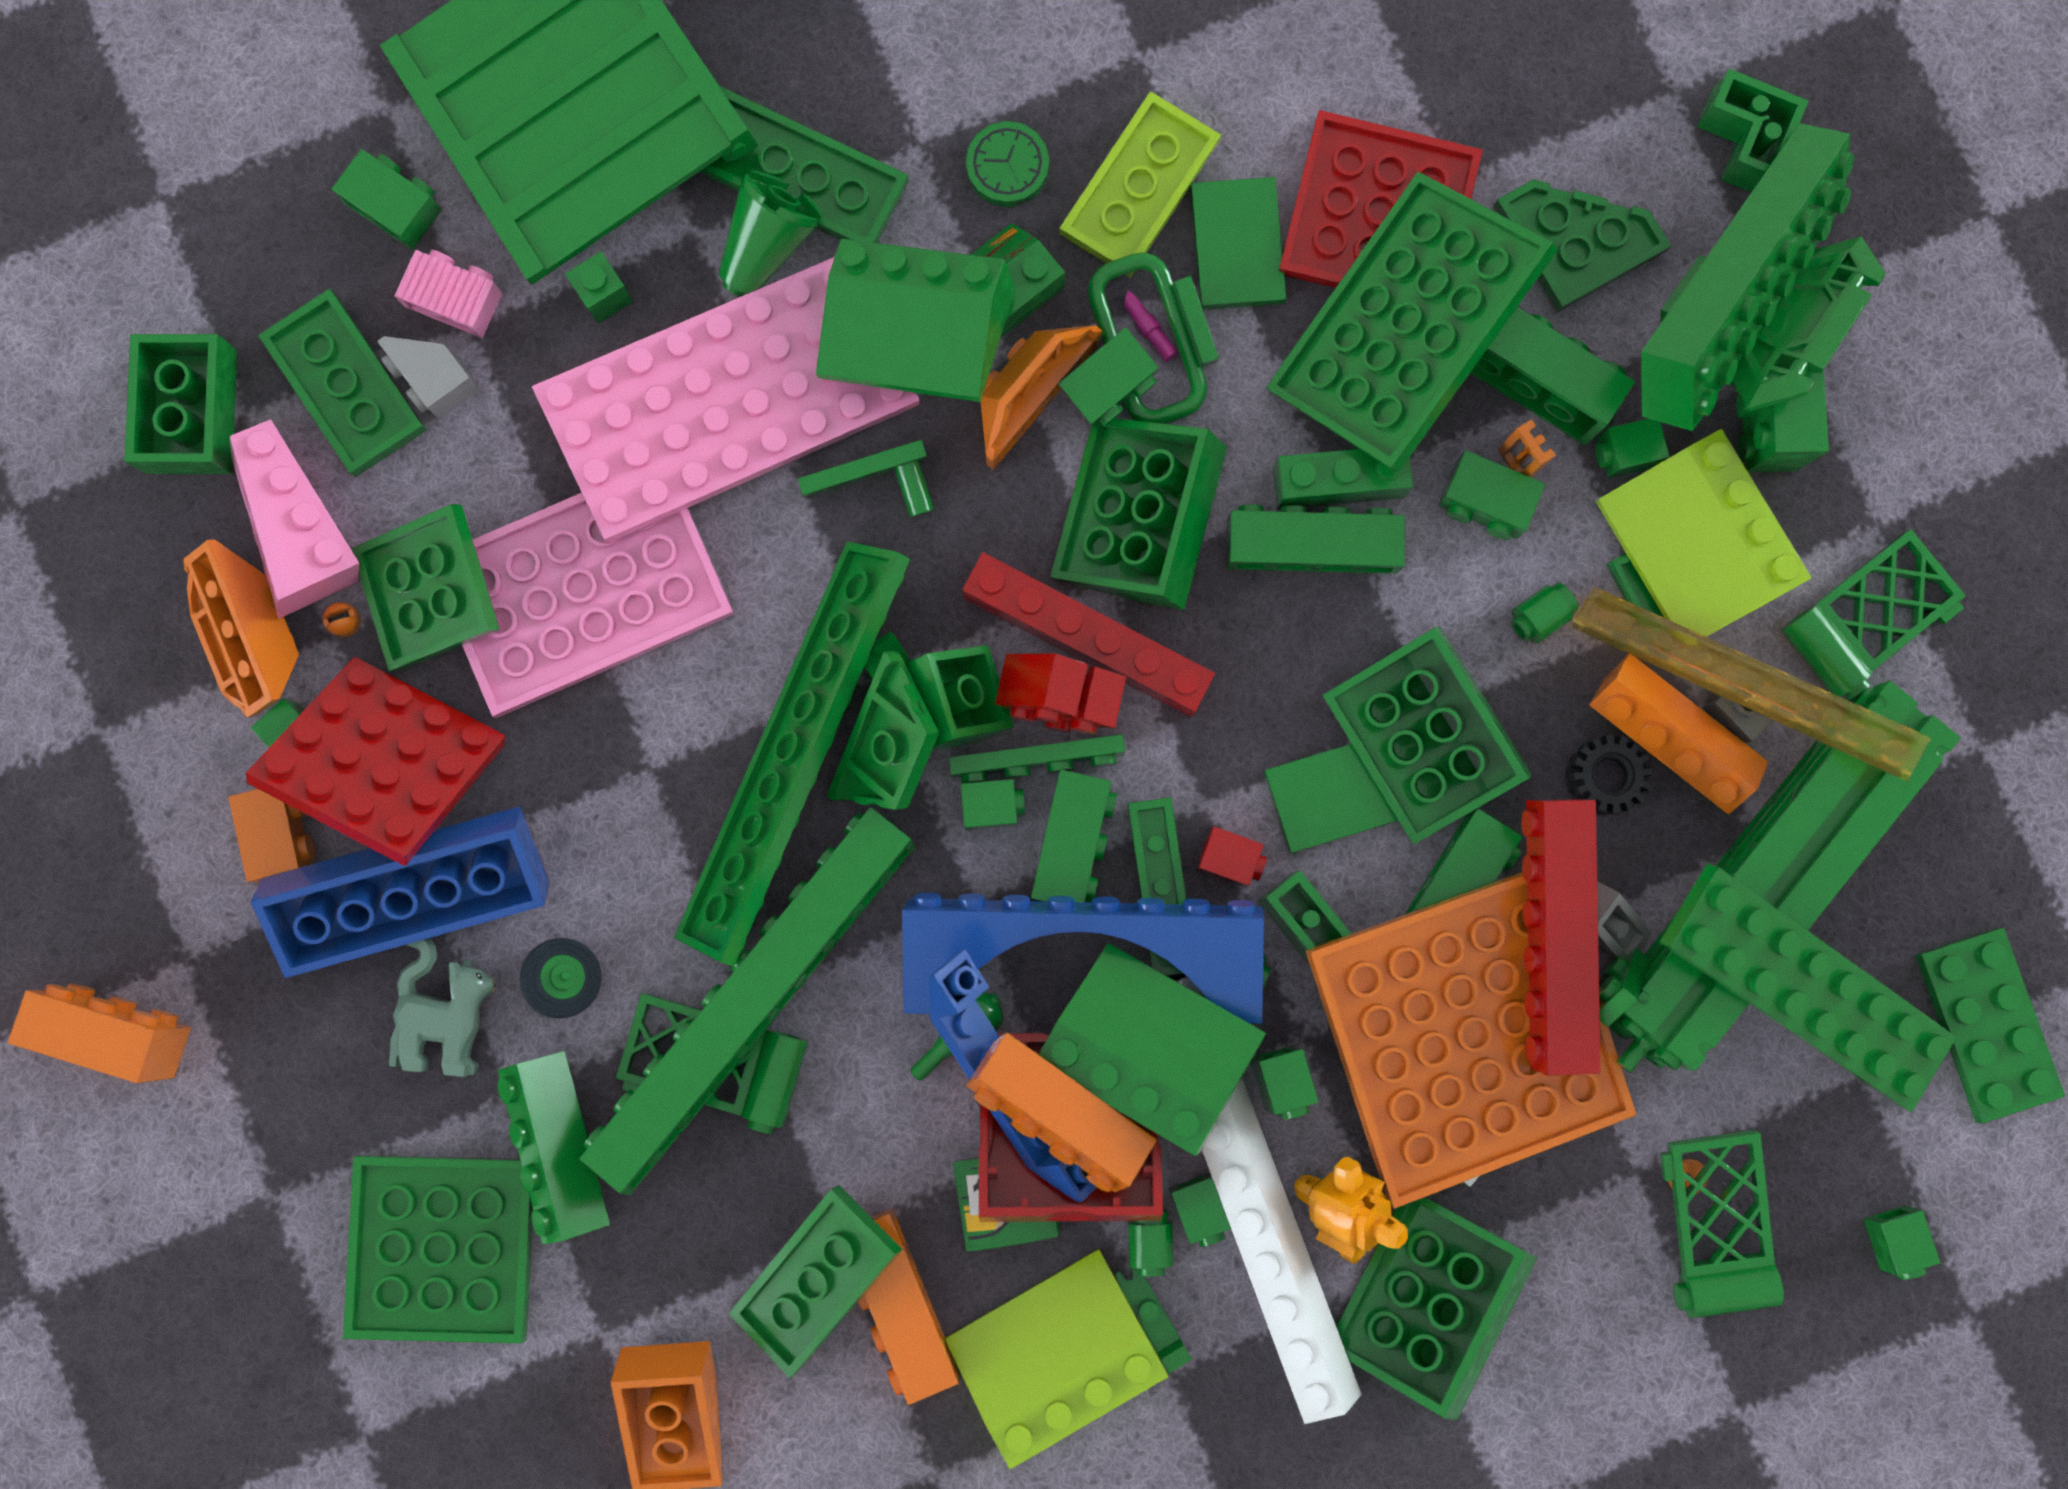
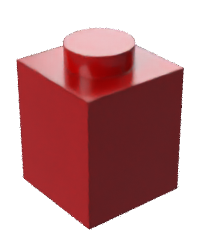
[1196,826,1267,887]

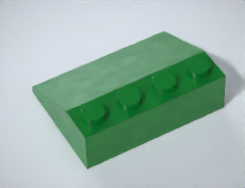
[816,238,1016,402]
[1050,418,1227,610]
[1322,626,1532,845]
[1038,943,1266,1156]
[1336,1197,1537,1420]

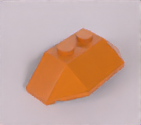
[981,325,1102,470]
[183,539,299,718]

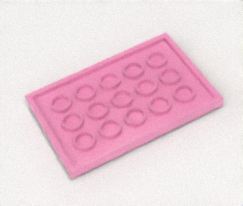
[462,493,735,718]

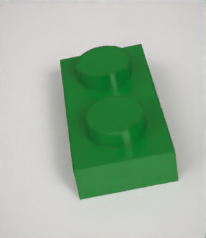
[1599,947,1649,1027]

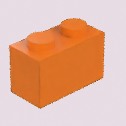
[228,789,316,883]

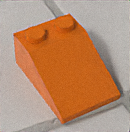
[610,1341,723,1489]

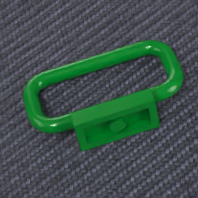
[1088,252,1219,424]

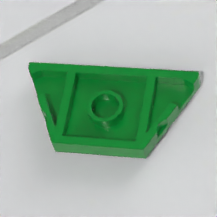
[827,651,939,810]

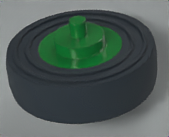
[519,938,602,1018]

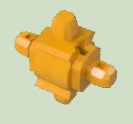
[1294,1157,1408,1264]

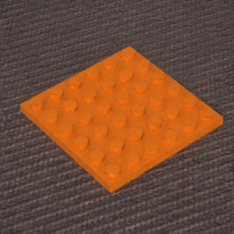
[1305,872,1637,1209]

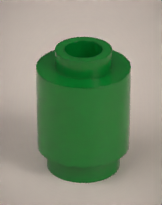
[1511,582,1578,644]
[1128,1209,1174,1277]

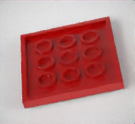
[1279,110,1483,288]
[246,656,506,866]

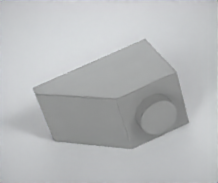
[1597,881,1652,958]

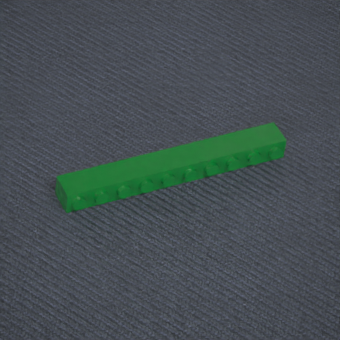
[579,807,916,1195]

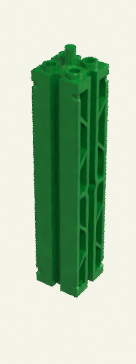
[1609,681,1961,1073]

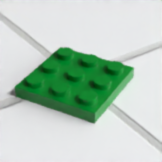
[352,504,500,671]

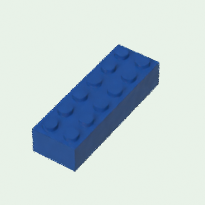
[250,806,549,978]

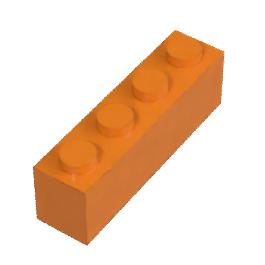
[1589,653,1769,815]
[966,1033,1157,1192]
[858,1208,960,1405]

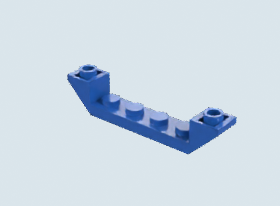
[929,949,1096,1202]

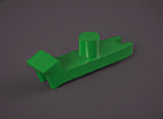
[1115,1267,1192,1374]

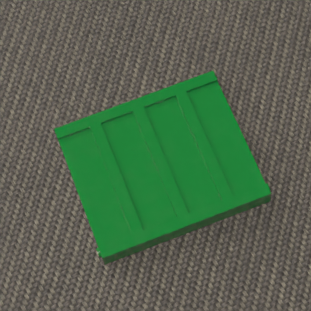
[380,0,758,285]

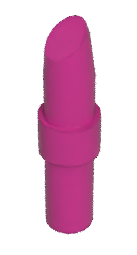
[1124,291,1178,363]

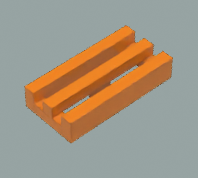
[1497,419,1556,478]

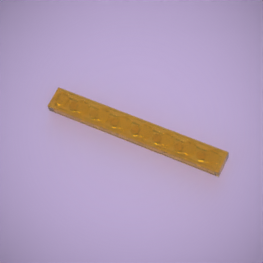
[1572,587,1931,782]

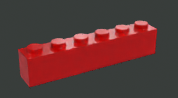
[962,552,1215,718]
[1521,799,1600,1076]

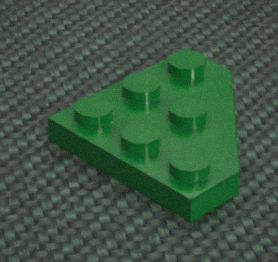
[1494,179,1671,312]

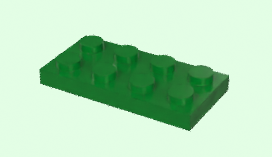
[258,288,427,477]
[1915,928,2066,1124]
[728,1185,903,1378]

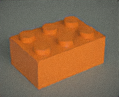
[7,983,191,1083]

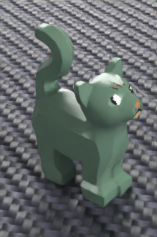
[389,938,496,1077]

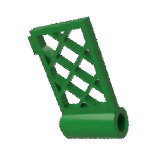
[1781,529,1966,700]
[616,993,808,1134]
[1660,1130,1784,1319]

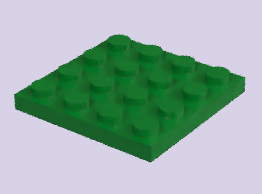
[343,1155,533,1344]

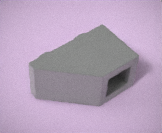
[377,336,480,419]

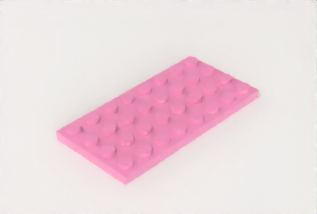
[532,257,920,544]

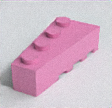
[230,419,359,619]

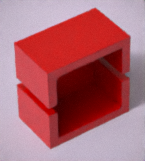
[995,653,1126,734]

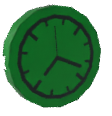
[965,121,1050,207]

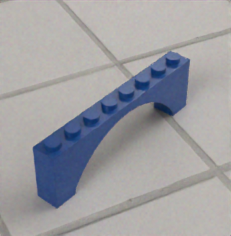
[902,893,1264,1024]

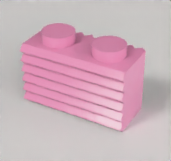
[394,250,502,338]

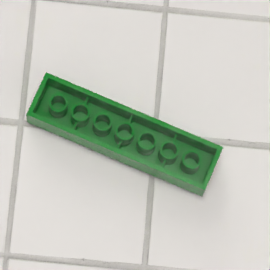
[1641,123,1854,431]

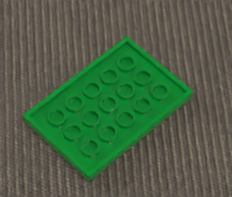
[1266,172,1558,474]

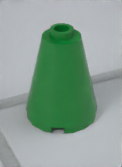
[718,170,823,297]

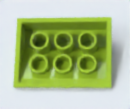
[1595,429,1812,649]
[945,1248,1168,1470]

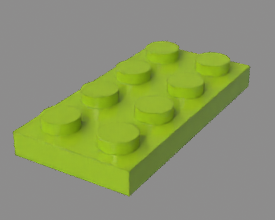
[1059,91,1221,278]

